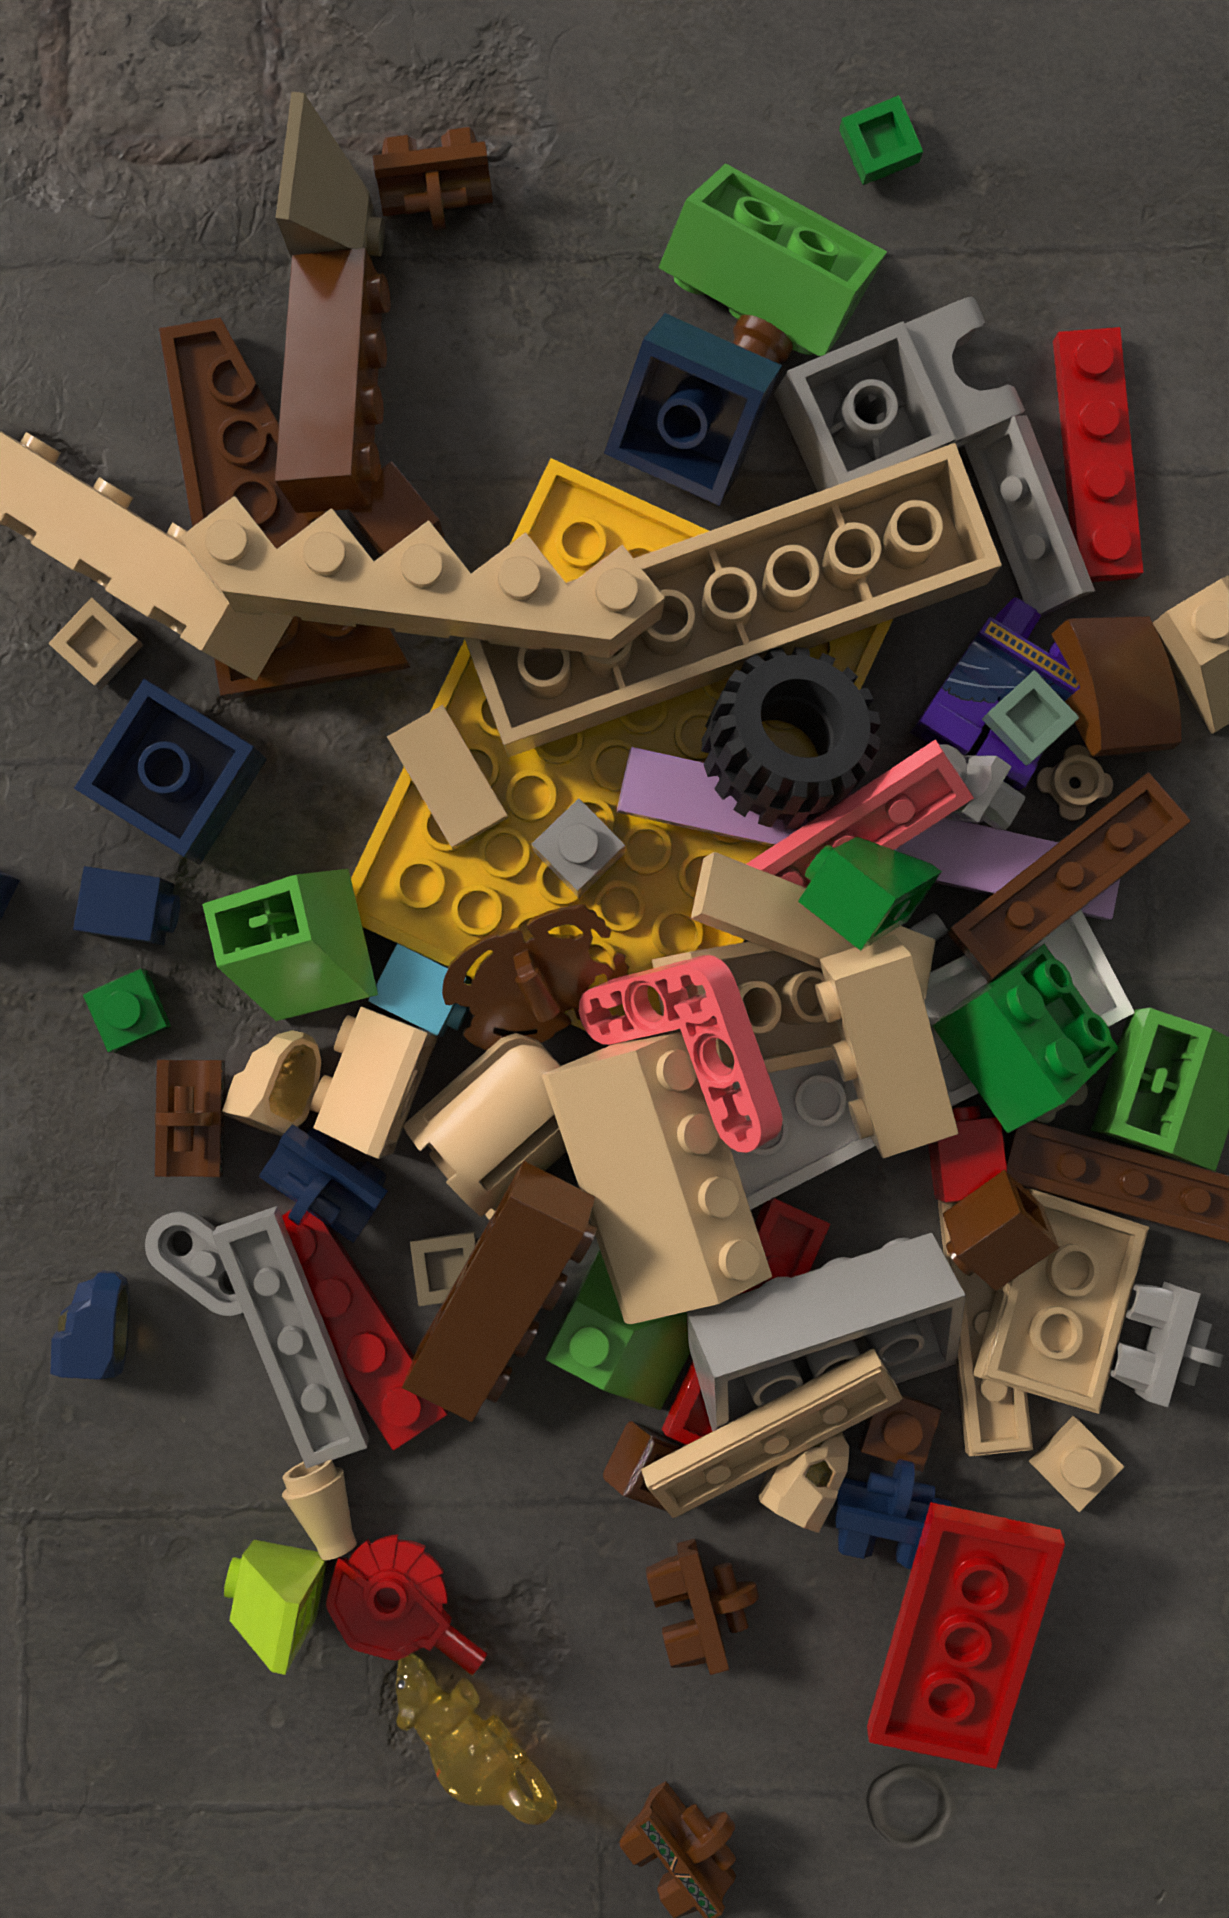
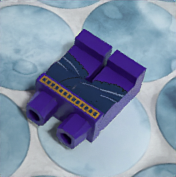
[910,597,1080,792]

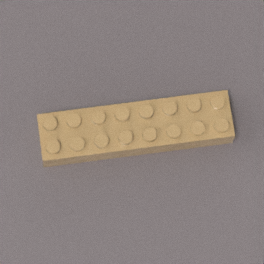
[464,443,1002,757]

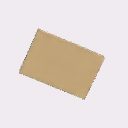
[973,1189,1149,1414]

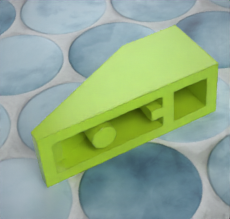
[224,1540,328,1675]

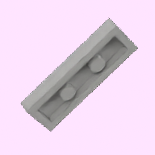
[964,415,1095,617]

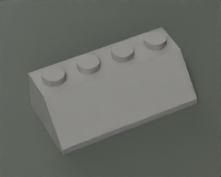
[687,1233,966,1432]

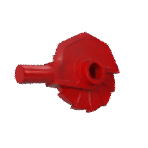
[326,1534,487,1676]

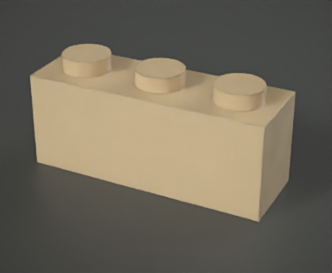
[815,935,958,1158]

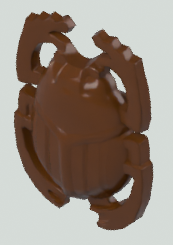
[442,904,629,1050]

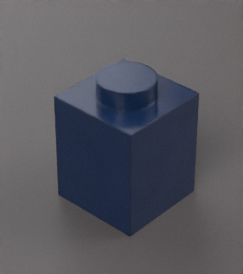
[73,866,180,946]

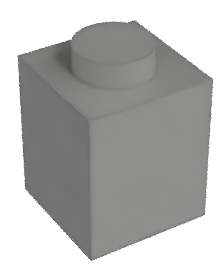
[532,798,625,898]

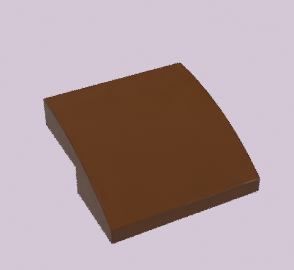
[1051,616,1182,757]

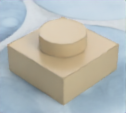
[48,597,143,690]
[1028,1416,1124,1513]

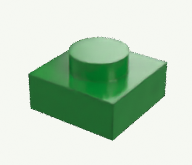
[839,95,923,185]
[83,968,172,1053]

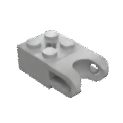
[774,297,1025,492]

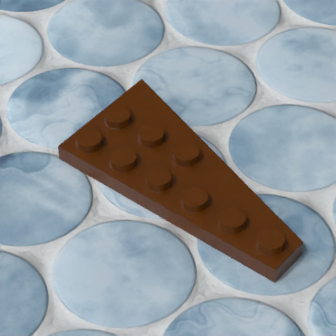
[159,317,411,700]

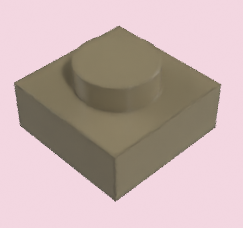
[410,1231,477,1306]

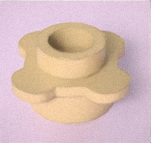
[1036,745,1113,821]

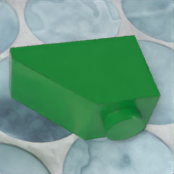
[798,837,942,951]

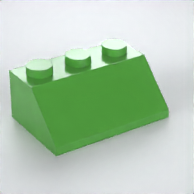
[658,163,887,357]

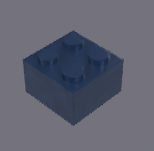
[604,313,782,506]
[74,679,267,865]

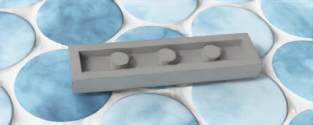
[212,1206,369,1469]

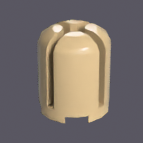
[403,1033,567,1220]

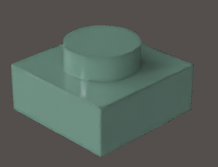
[982,670,1079,766]

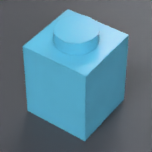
[368,943,471,1037]

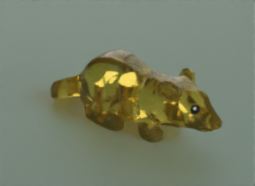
[396,1653,557,1825]

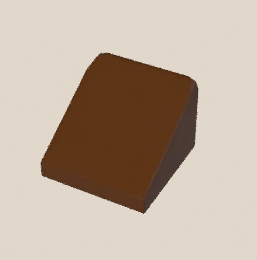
[603,1421,684,1512]

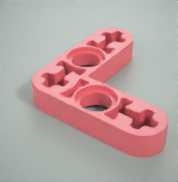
[579,955,783,1153]

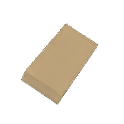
[387,705,508,850]

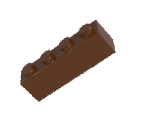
[275,248,390,513]
[402,1161,597,1422]

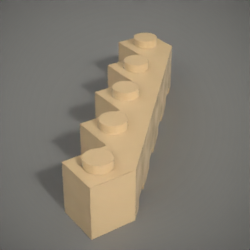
[0,431,294,681]
[179,496,665,658]

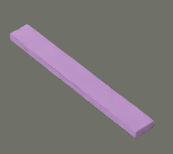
[616,747,1120,920]

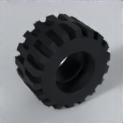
[701,647,881,829]

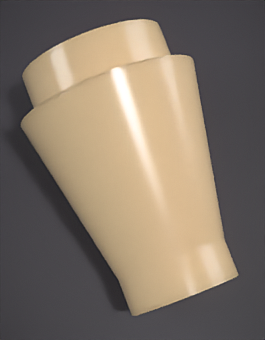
[282,1460,357,1560]

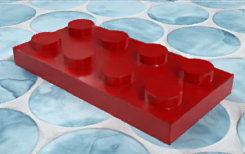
[867,1502,1065,1769]

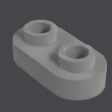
[145,1211,243,1316]

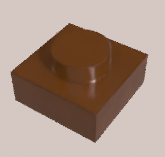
[858,1394,942,1472]

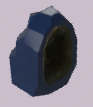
[50,1270,130,1379]

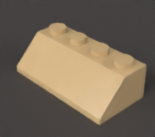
[542,1029,772,1324]

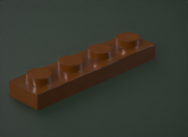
[947,772,1191,983]
[1005,1121,1229,1242]

